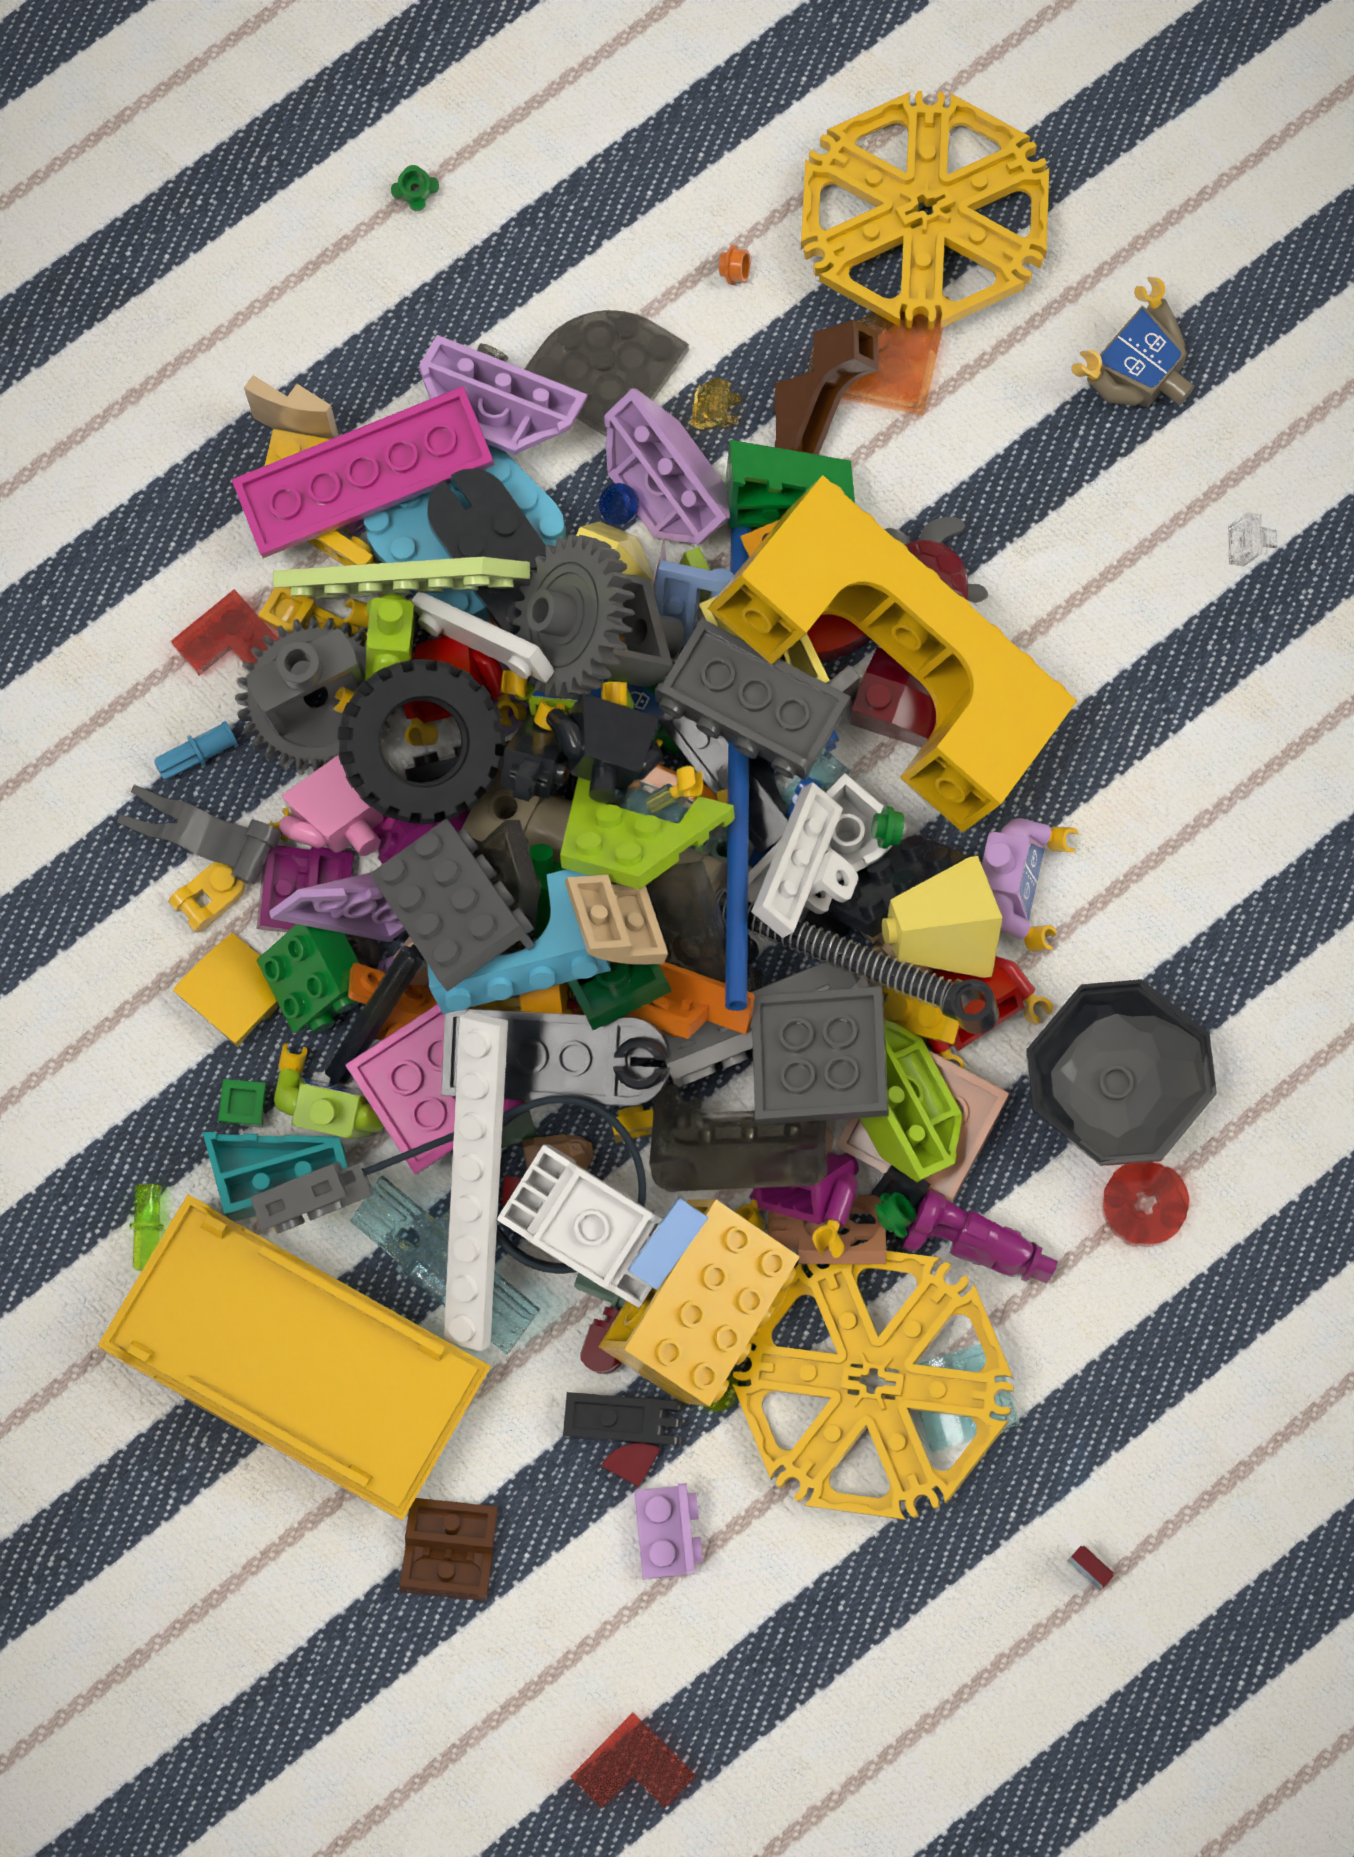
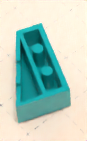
[203,1132,349,1222]

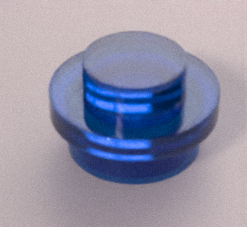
[599,483,640,525]

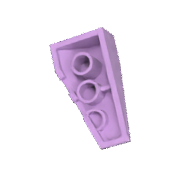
[269,872,405,942]

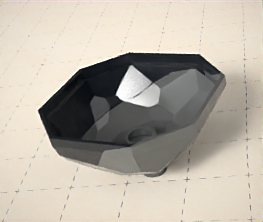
[1026,979,1217,1166]

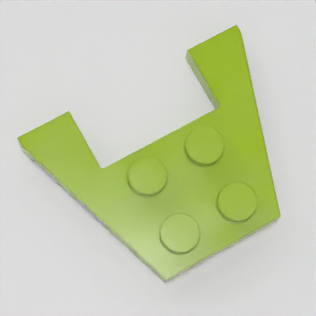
[560,777,735,890]

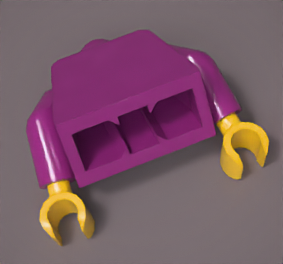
[735,1148,859,1258]

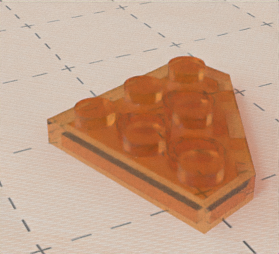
[807,296,950,416]

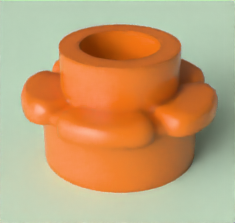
[719,244,751,285]

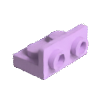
[634,1483,703,1580]

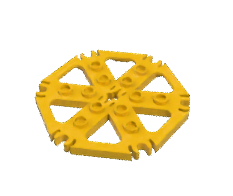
[801,91,1049,329]
[733,1251,1014,1520]

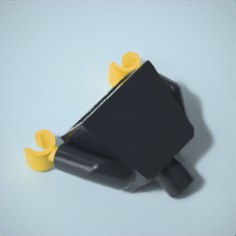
[534,693,663,802]

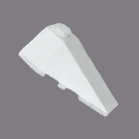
[748,773,908,904]

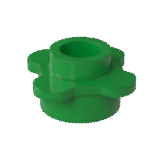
[391,165,439,211]
[875,1192,917,1238]

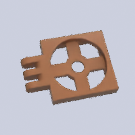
[767,1195,886,1264]

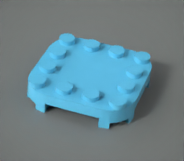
[364,444,567,622]

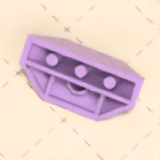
[419,335,587,455]
[604,388,730,544]

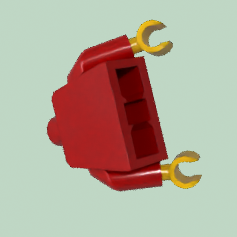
[404,634,527,746]
[927,956,1053,1069]

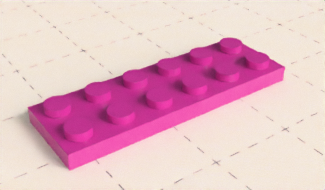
[231,386,495,558]

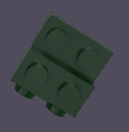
[567,961,672,1031]

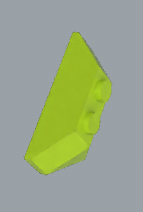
[860,1019,962,1182]

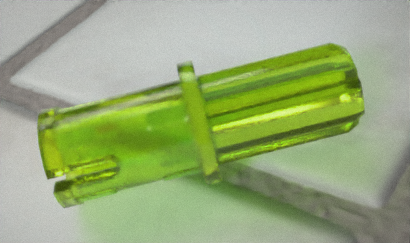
[129,1184,164,1271]

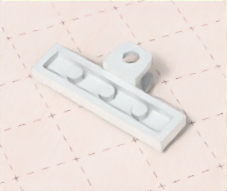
[751,782,858,938]

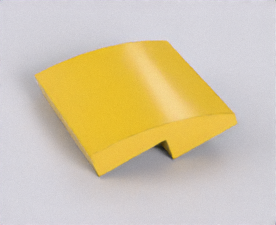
[172,932,279,1047]

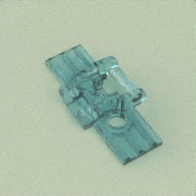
[350,1175,541,1355]

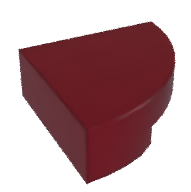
[601,1443,660,1488]

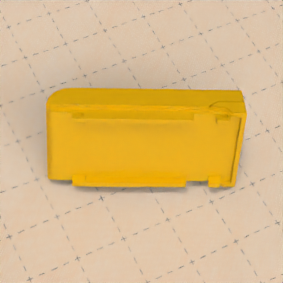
[97,1194,491,1521]

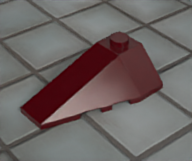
[850,647,936,748]

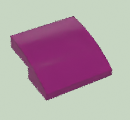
[256,845,354,934]

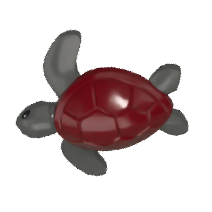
[884,517,989,603]

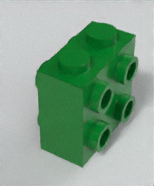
[256,924,359,1034]

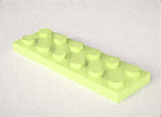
[273,557,530,599]

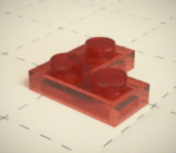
[170,589,280,676]
[570,1712,696,1809]

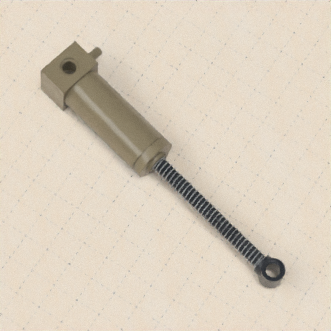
[462,764,999,1034]

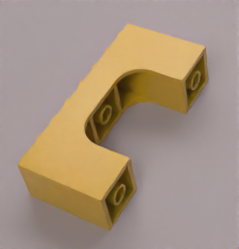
[707,475,1078,833]

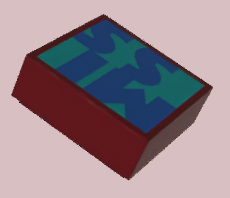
[1067,1546,1114,1590]

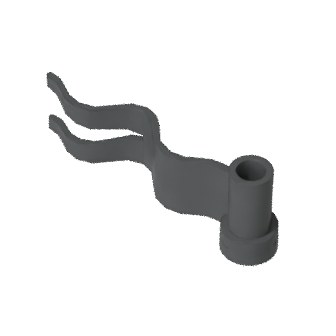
[117,785,282,886]

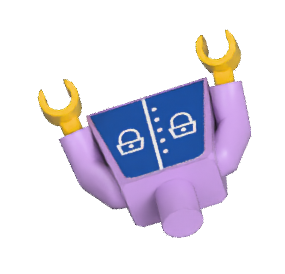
[982,818,1078,952]

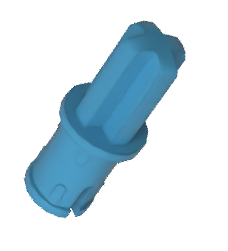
[154,721,238,780]

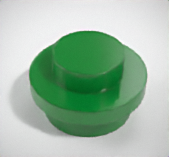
[871,806,904,849]

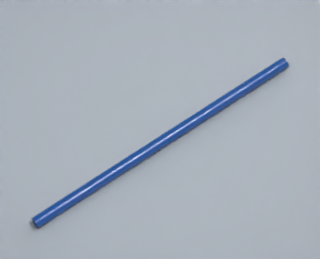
[725,527,751,1011]

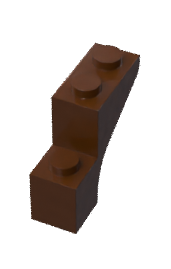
[774,320,879,455]

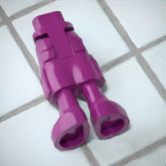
[902,1189,1058,1284]

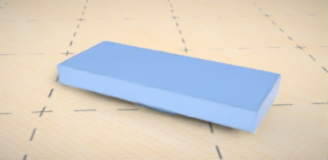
[628,1197,708,1290]

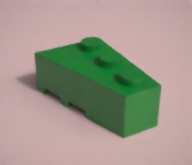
[725,440,855,528]

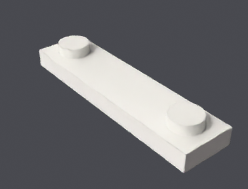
[411,592,555,683]

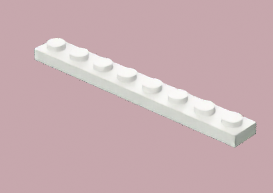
[444,1011,508,1352]

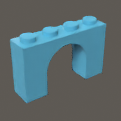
[427,869,611,1014]

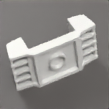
[497,1144,664,1308]

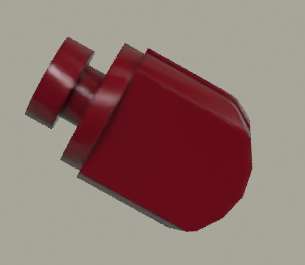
[580,1306,622,1375]

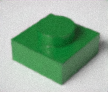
[218,1079,267,1128]

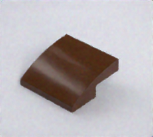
[399,1498,498,1602]

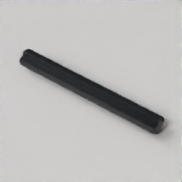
[325,944,424,1085]

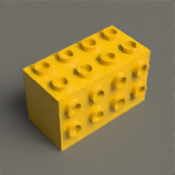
[598,1199,800,1407]

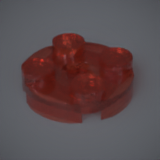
[1101,1162,1189,1247]

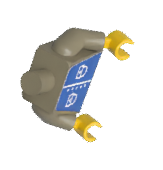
[1071,277,1194,407]

